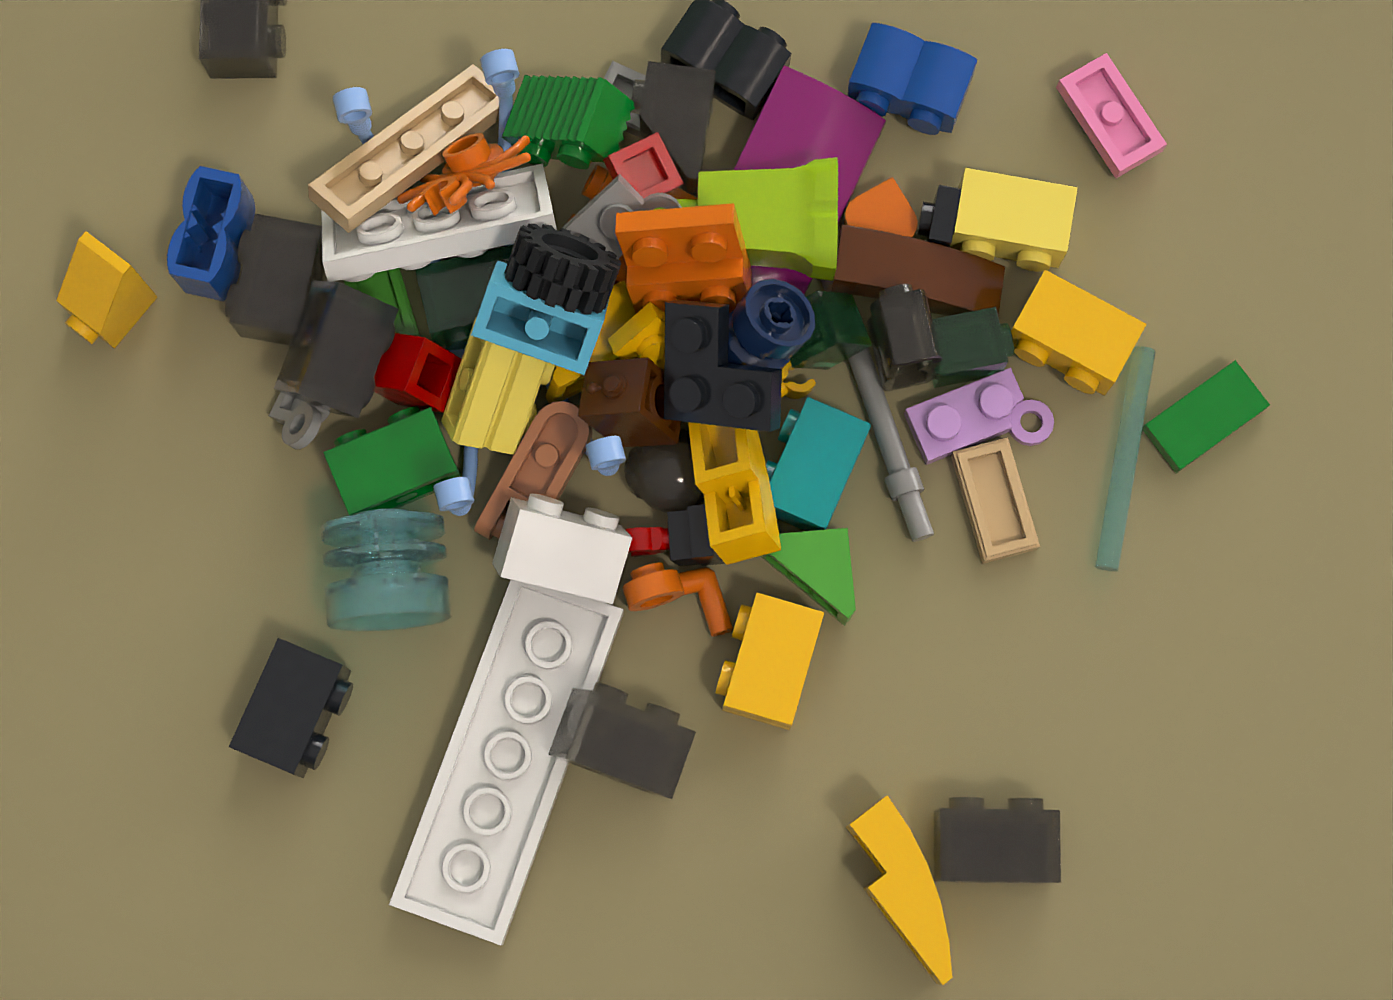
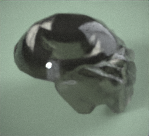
[624,429,704,513]

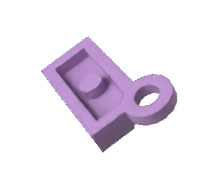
[904,368,1054,465]

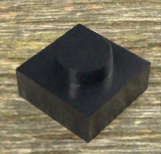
[917,185,961,247]

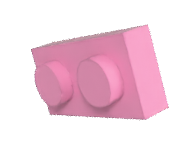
[1056,53,1167,179]

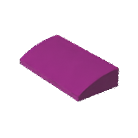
[734,65,886,296]

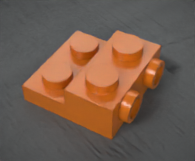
[615,203,752,313]

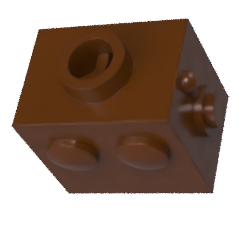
[578,357,682,447]

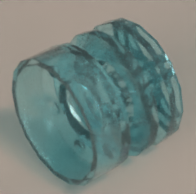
[321,509,452,631]

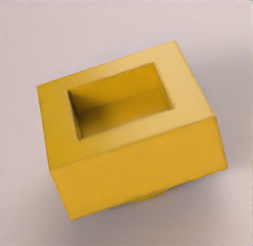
[608,302,665,369]

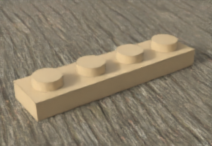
[308,64,499,233]

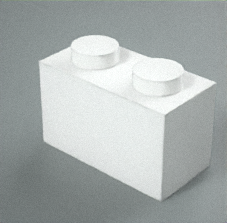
[492,494,633,604]

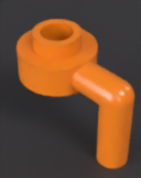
[622,562,733,637]

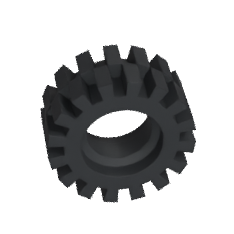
[504,223,621,314]

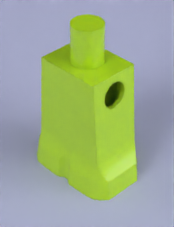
[654,157,838,281]

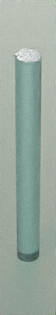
[1095,346,1156,572]

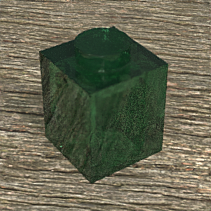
[790,290,872,370]
[923,307,1014,388]

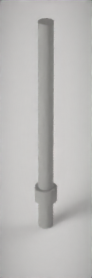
[820,279,934,542]

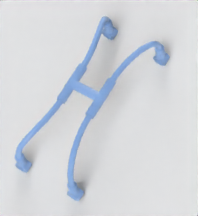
[332,49,626,516]

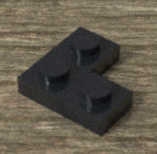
[664,299,782,432]

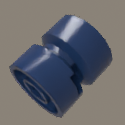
[728,279,815,369]

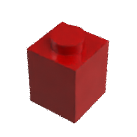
[359,331,462,413]

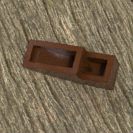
[831,224,1005,323]

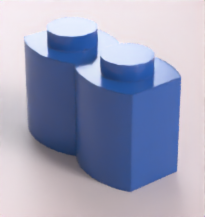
[847,23,978,135]
[167,166,255,301]

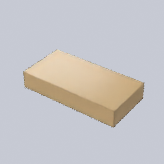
[951,437,1040,564]

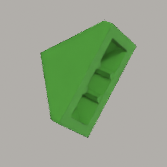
[760,528,856,626]

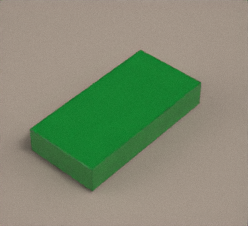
[1141,360,1270,473]

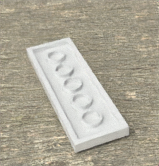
[389,580,624,945]

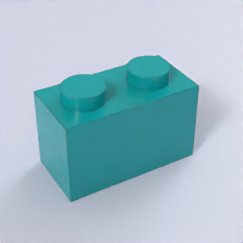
[766,397,871,531]

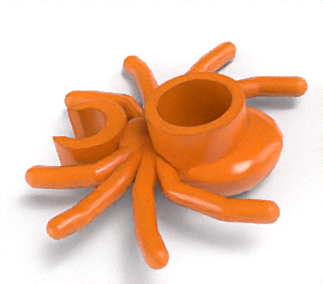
[397,133,531,216]

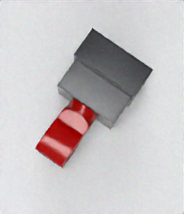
[625,504,725,567]

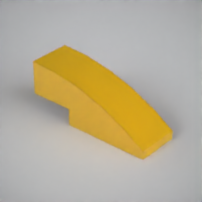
[688,422,781,565]
[846,795,953,985]

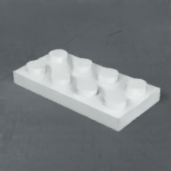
[321,164,557,283]

